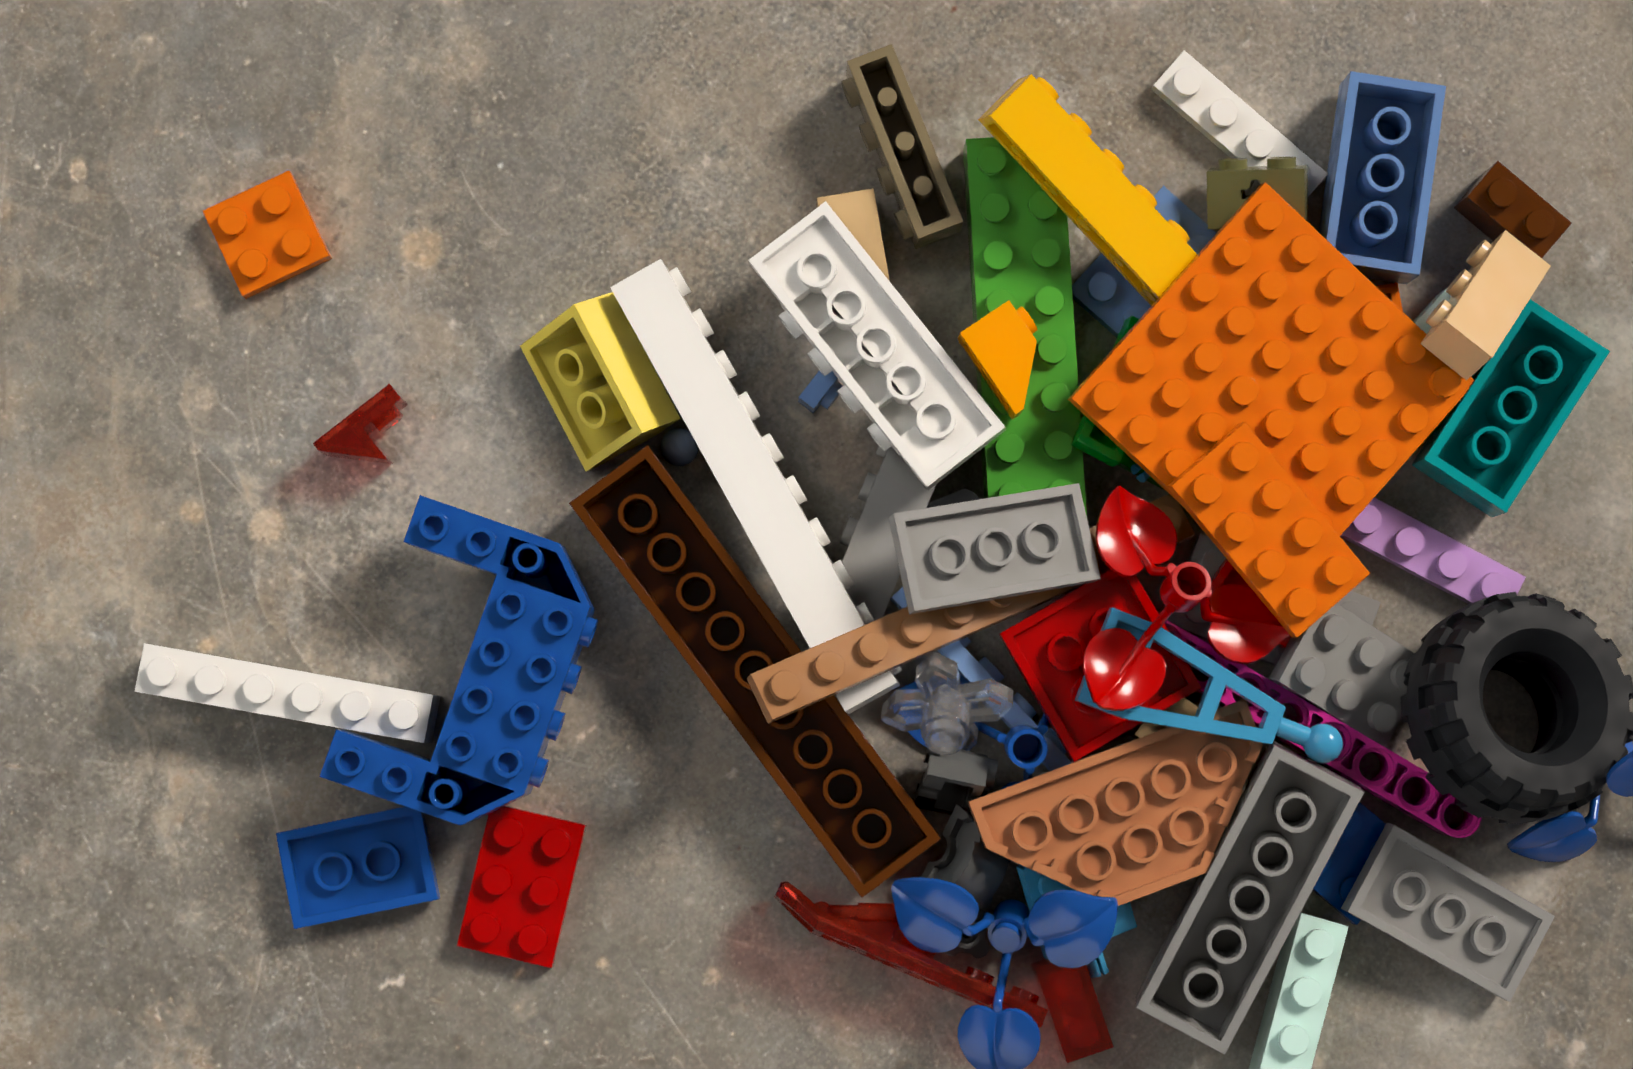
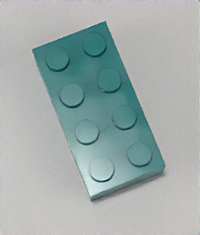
[1412,299,1610,517]

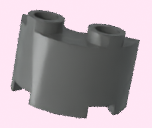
[914,743,998,815]
[921,804,1011,910]

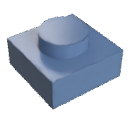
[798,371,843,414]

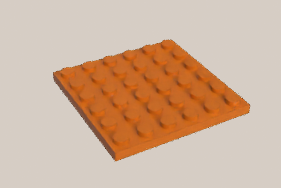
[1068,182,1475,536]

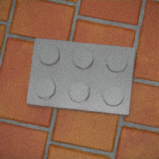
[1269,603,1415,747]

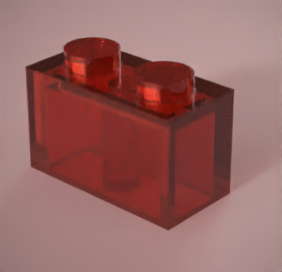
[1030,959,1114,1063]

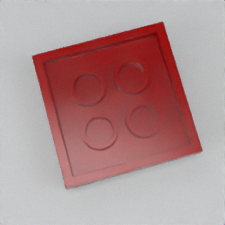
[999,569,1202,762]

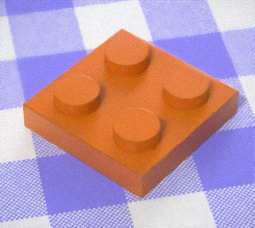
[203,171,332,299]

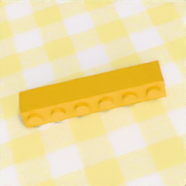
[978,74,1198,306]

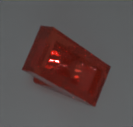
[313,383,408,464]

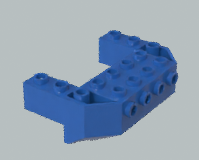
[319,495,598,826]

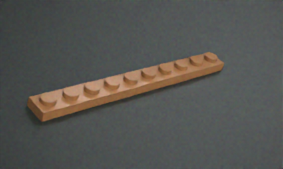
[747,494,1195,724]

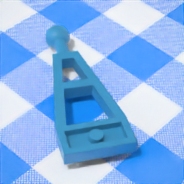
[1075,607,1343,763]

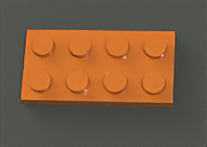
[1167,422,1371,638]

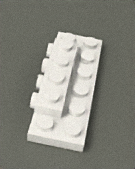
[749,201,1006,490]

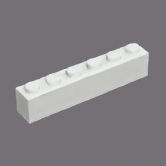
[134,643,441,743]

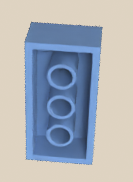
[1318,71,1446,284]

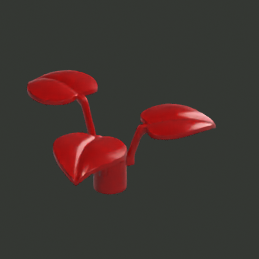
[1083,486,1290,711]

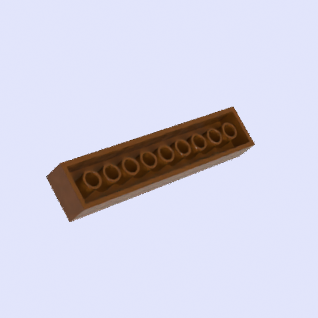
[569,445,941,898]

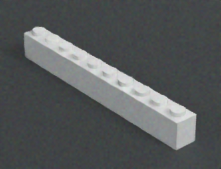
[610,259,903,714]

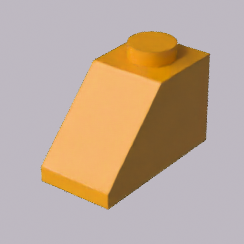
[958,300,1038,420]

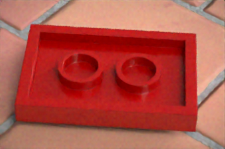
[457,806,587,968]

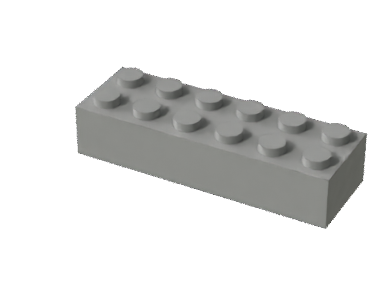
[1135,741,1364,1055]

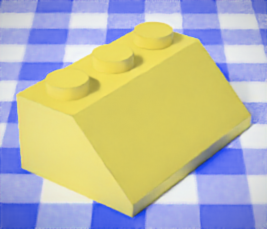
[520,292,680,472]

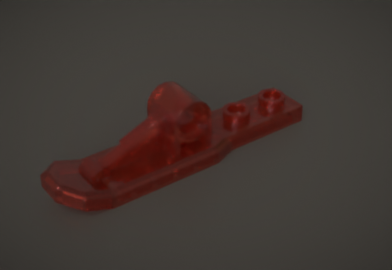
[774,881,1048,1028]

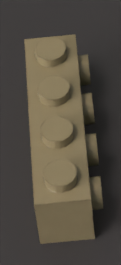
[841,44,963,249]

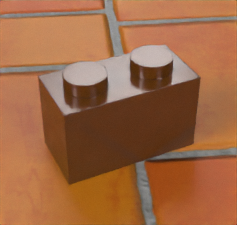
[1454,161,1572,258]

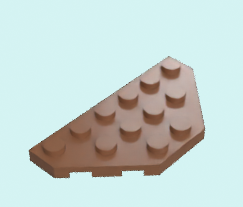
[968,699,1263,906]

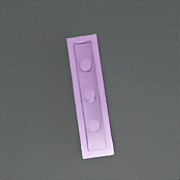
[1340,498,1526,604]

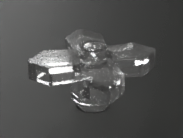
[881,652,1013,755]

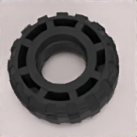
[1400,592,1633,824]

